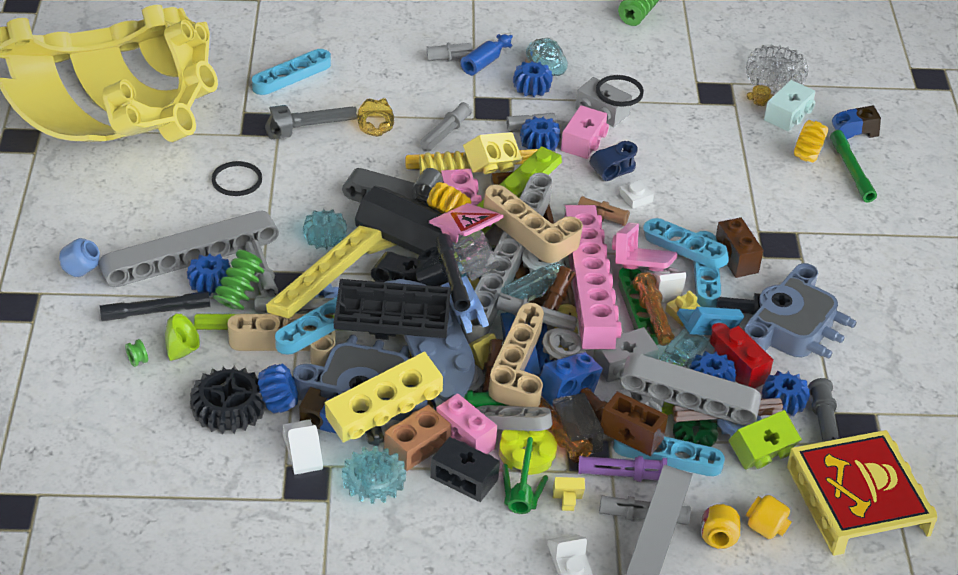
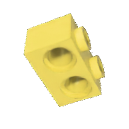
[463,132,522,175]

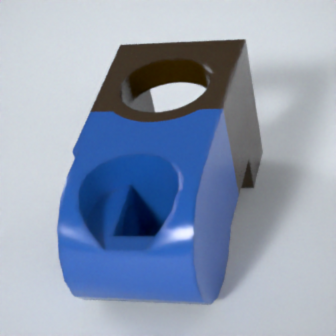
[832,105,881,139]
[299,387,337,434]

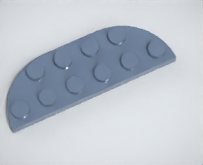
[386,279,475,410]

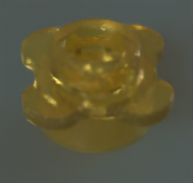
[747,85,774,106]

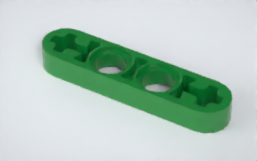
[618,267,663,345]

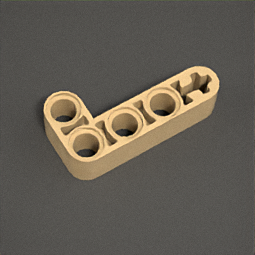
[483,185,583,263]
[488,303,544,407]
[227,314,336,367]

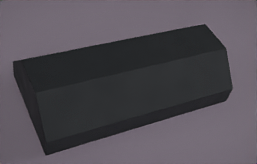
[355,186,466,255]
[334,279,451,338]

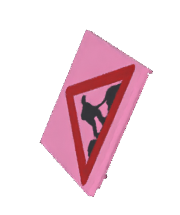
[429,203,504,243]

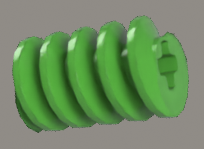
[618,0,659,26]
[213,250,265,311]

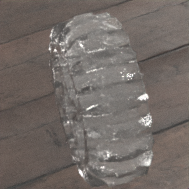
[746,44,809,94]

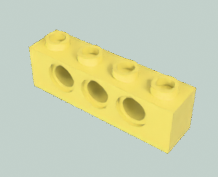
[325,351,443,443]

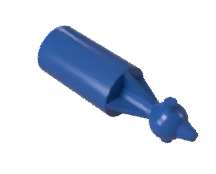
[461,34,513,76]

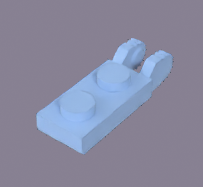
[442,276,489,334]

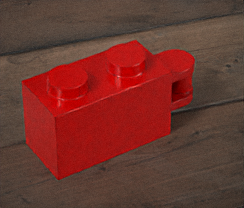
[710,323,774,389]

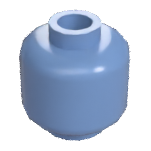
[59,238,100,277]

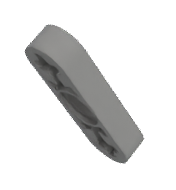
[476,405,553,431]

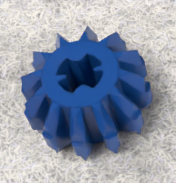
[513,60,553,97]
[520,116,561,151]
[187,253,231,296]
[689,351,736,382]
[258,364,299,414]
[761,370,810,416]

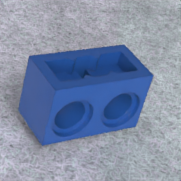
[540,352,603,407]

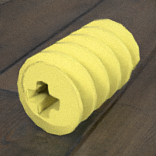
[419,151,472,175]

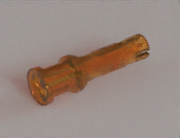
[632,272,675,346]
[538,396,593,463]

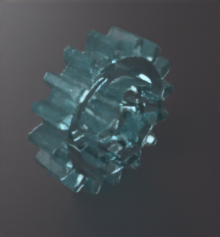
[342,446,406,504]

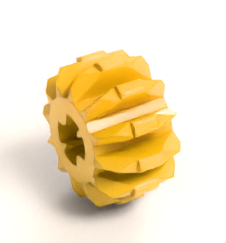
[794,120,828,163]
[427,182,472,214]

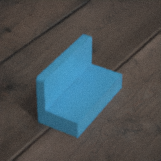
[677,307,744,335]

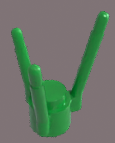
[502,437,548,514]

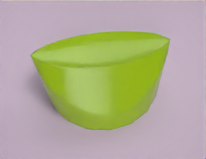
[165,314,200,361]

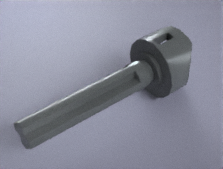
[265,105,358,139]

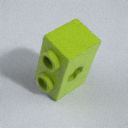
[728,410,802,470]

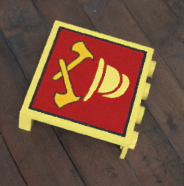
[787,430,937,556]

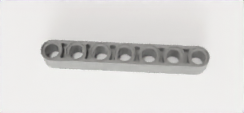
[98,210,279,287]

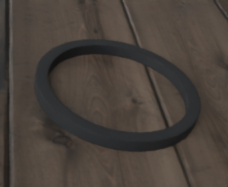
[596,75,644,107]
[212,161,262,196]

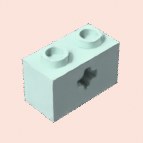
[764,80,815,131]

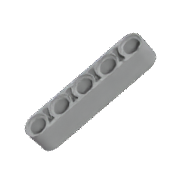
[620,354,761,425]
[626,464,693,575]

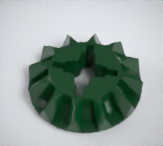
[673,420,719,447]

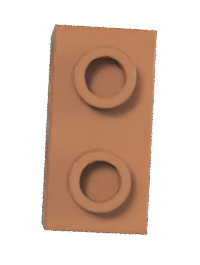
[384,404,451,471]

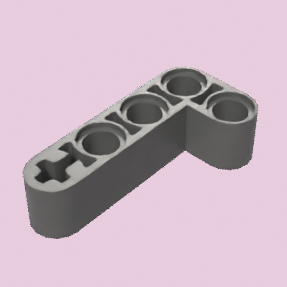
[342,168,443,208]

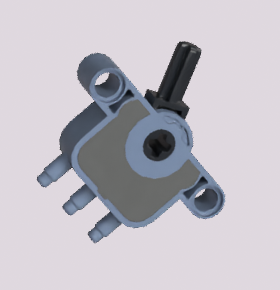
[716,263,857,358]
[293,335,428,447]

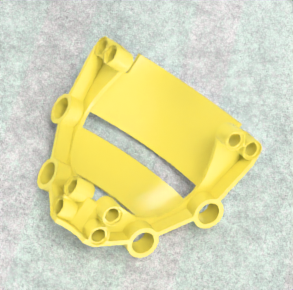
[0,5,218,142]

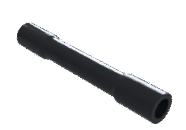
[435,233,471,312]
[99,291,211,321]

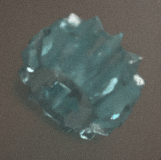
[303,208,347,250]

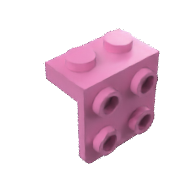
[612,222,677,271]

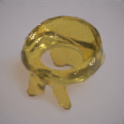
[357,98,394,137]

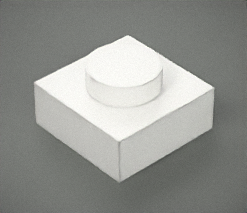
[619,180,654,209]

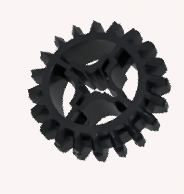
[190,365,266,435]

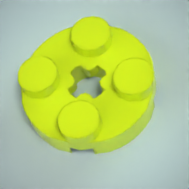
[499,430,557,475]

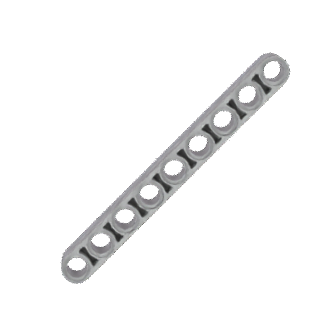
[462,173,552,344]

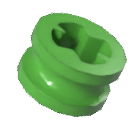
[125,339,148,367]

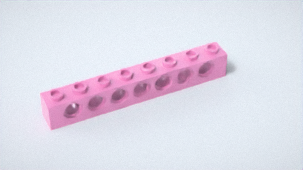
[564,205,622,349]

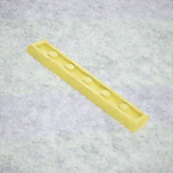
[266,226,382,319]

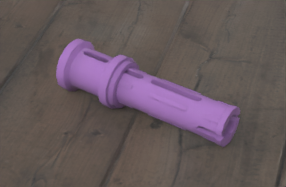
[578,456,667,482]

